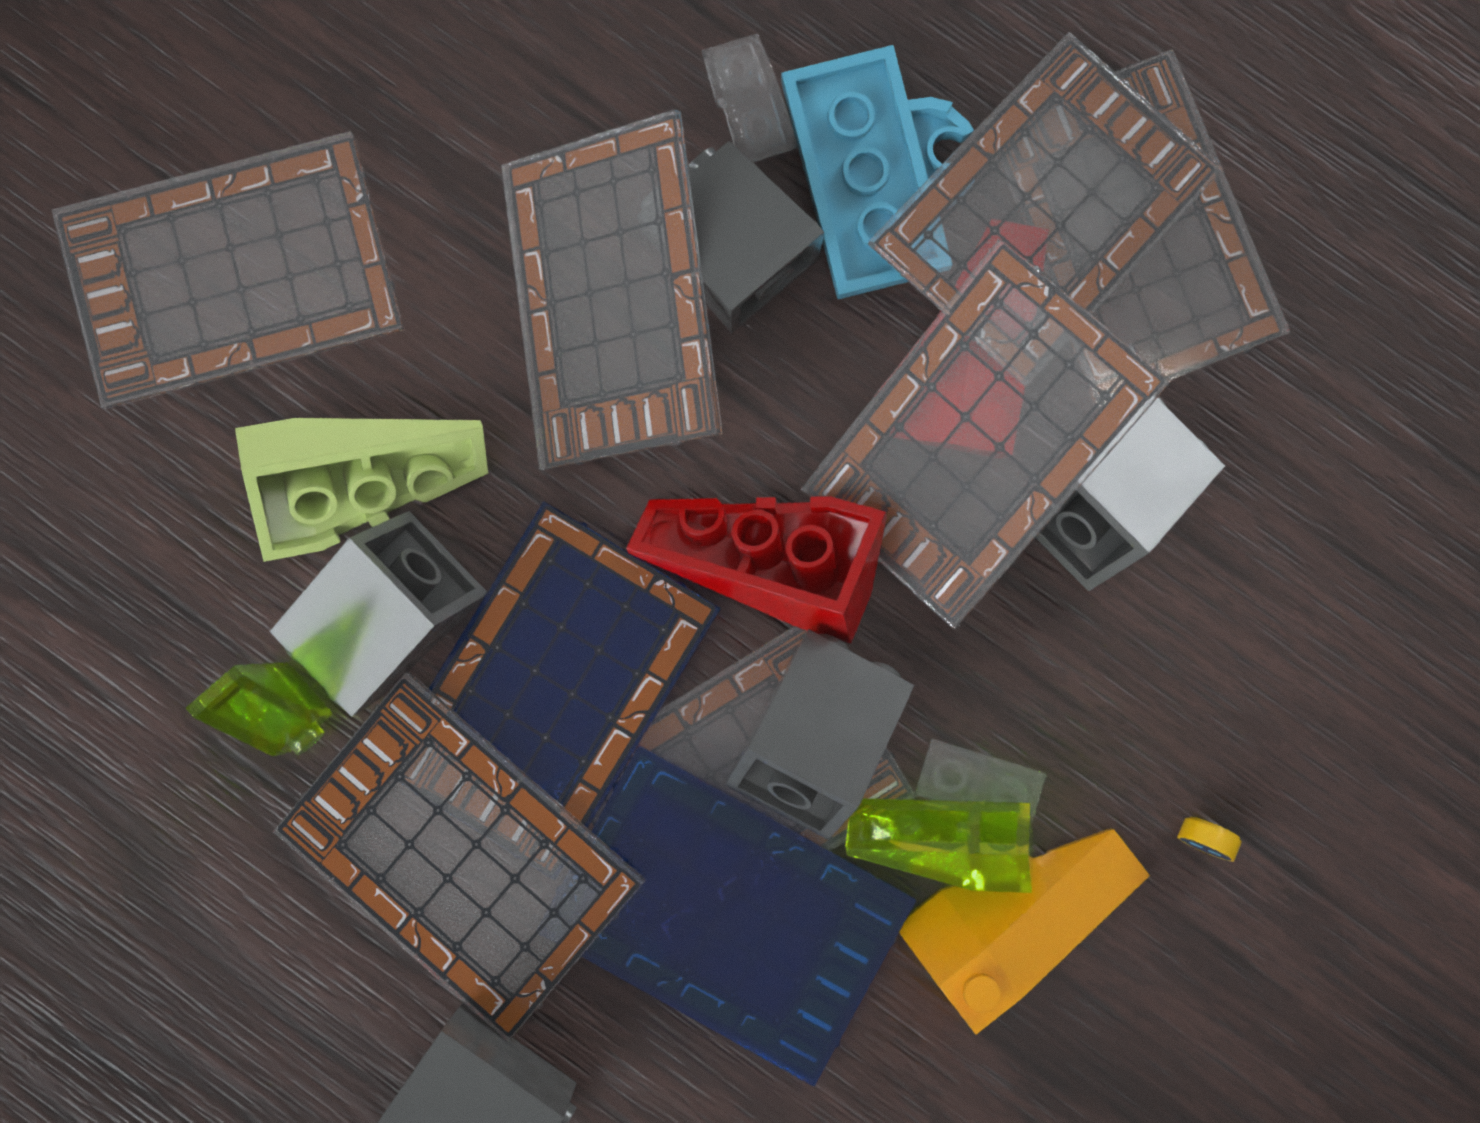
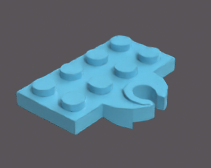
[781,45,974,300]

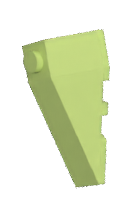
[235,418,488,562]

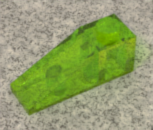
[186,662,333,757]
[846,798,1034,893]

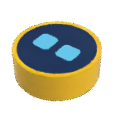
[1177,816,1242,862]

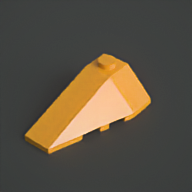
[897,828,1150,1035]

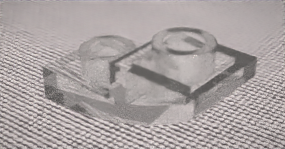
[701,33,798,163]
[915,738,1048,830]

